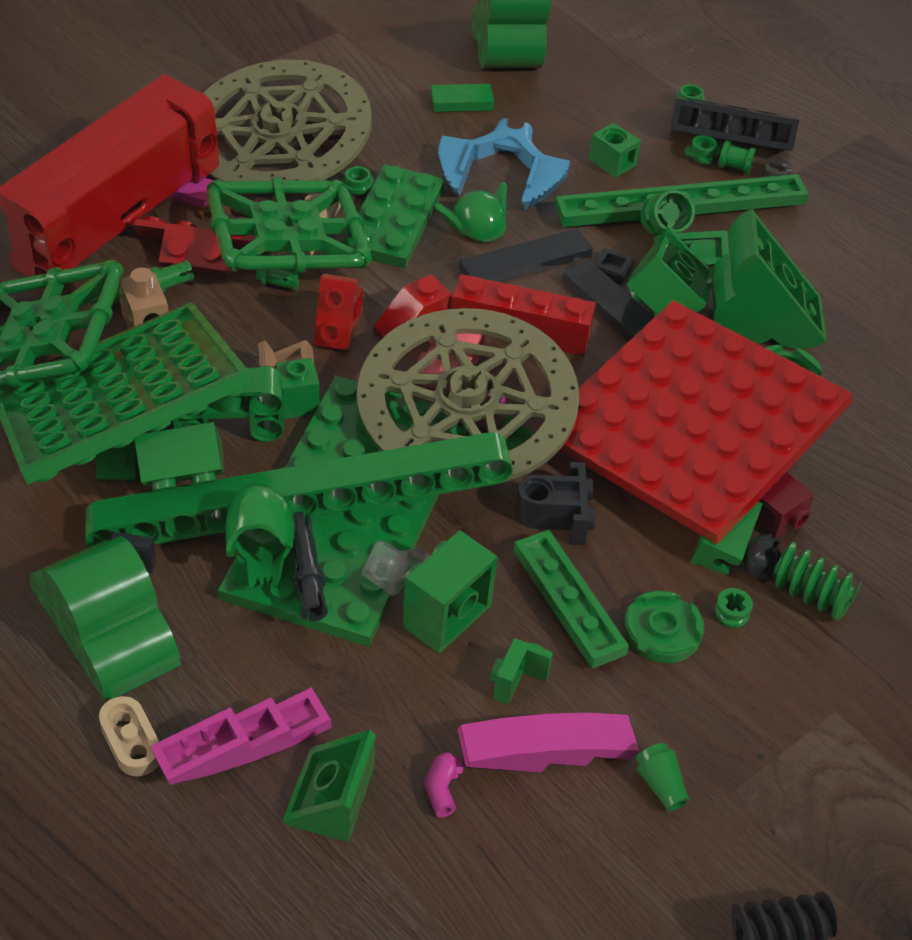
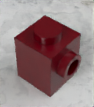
[756,472,814,538]

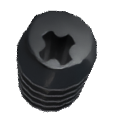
[731,891,838,940]

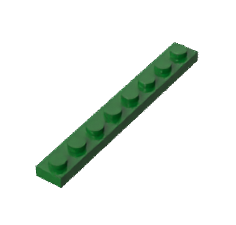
[555,174,809,227]

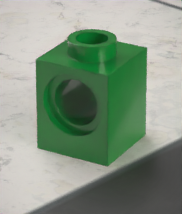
[589,122,641,178]
[276,358,319,419]

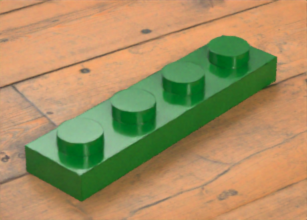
[514,530,629,669]

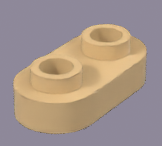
[99,696,159,776]

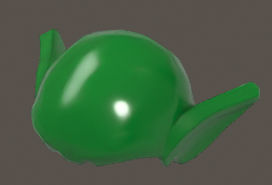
[435,182,508,243]

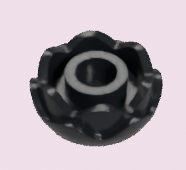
[744,533,782,582]

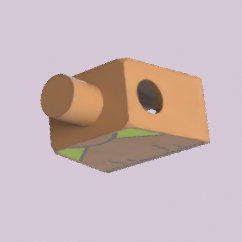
[119,267,169,329]

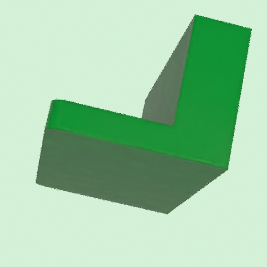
[654,230,728,265]

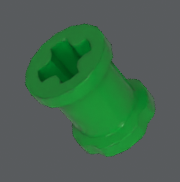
[718,140,756,175]

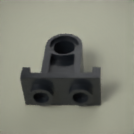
[515,462,595,545]

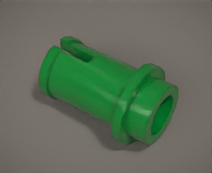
[256,269,301,291]

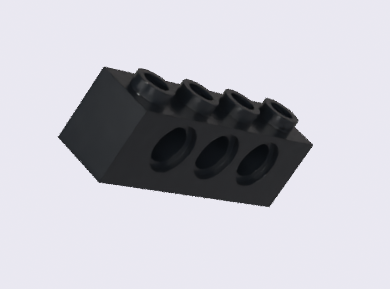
[670,96,799,151]

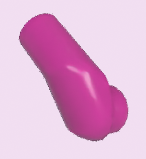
[423,752,464,818]

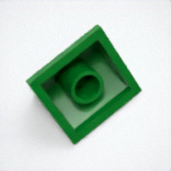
[283,730,376,842]

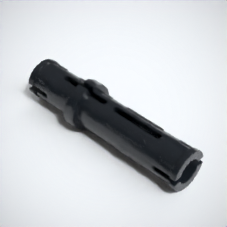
[291,512,328,621]

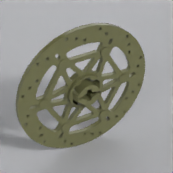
[204,59,372,181]
[357,308,579,483]

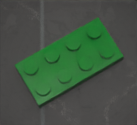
[343,164,445,269]

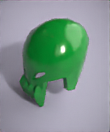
[226,484,295,590]

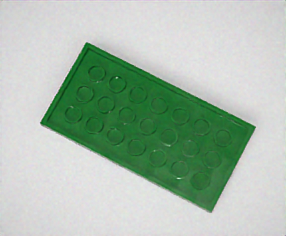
[218,375,468,647]

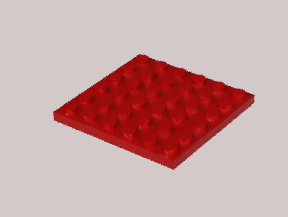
[536,300,853,544]

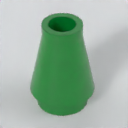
[635,743,690,812]

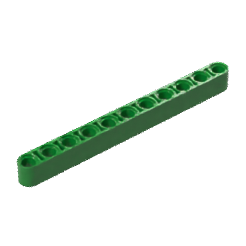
[85,432,513,547]

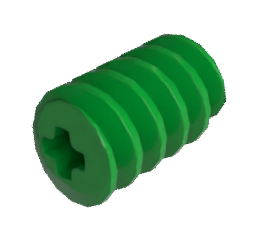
[772,541,862,621]

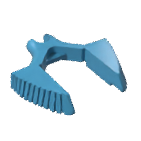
[438,118,571,210]

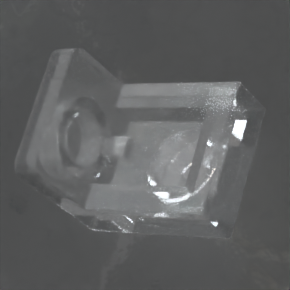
[362,541,431,595]

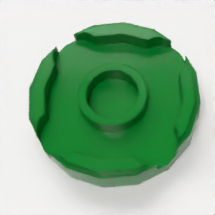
[623,590,704,664]

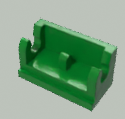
[690,502,762,575]

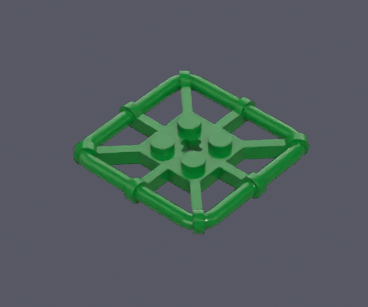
[206,177,372,273]
[0,260,124,387]

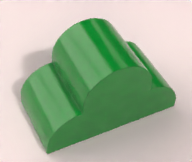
[471,0,551,68]
[711,209,827,349]
[30,536,181,703]

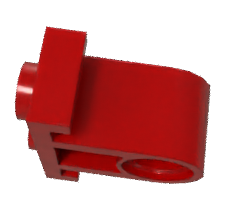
[313,273,364,350]

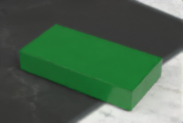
[430,84,494,112]

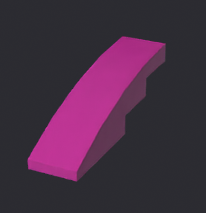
[150,687,332,785]
[457,713,639,773]

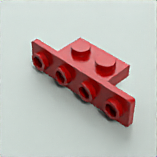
[132,216,269,275]

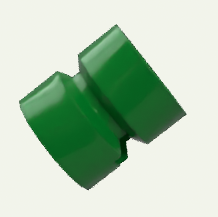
[640,190,695,236]

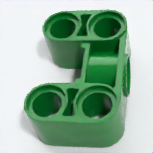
[173,366,284,442]

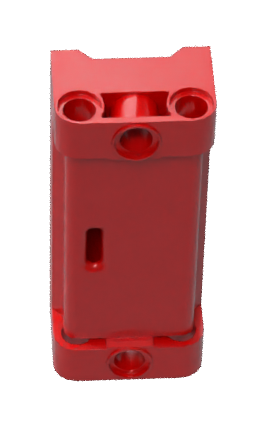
[0,74,219,277]

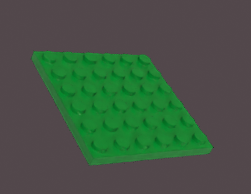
[0,302,254,485]

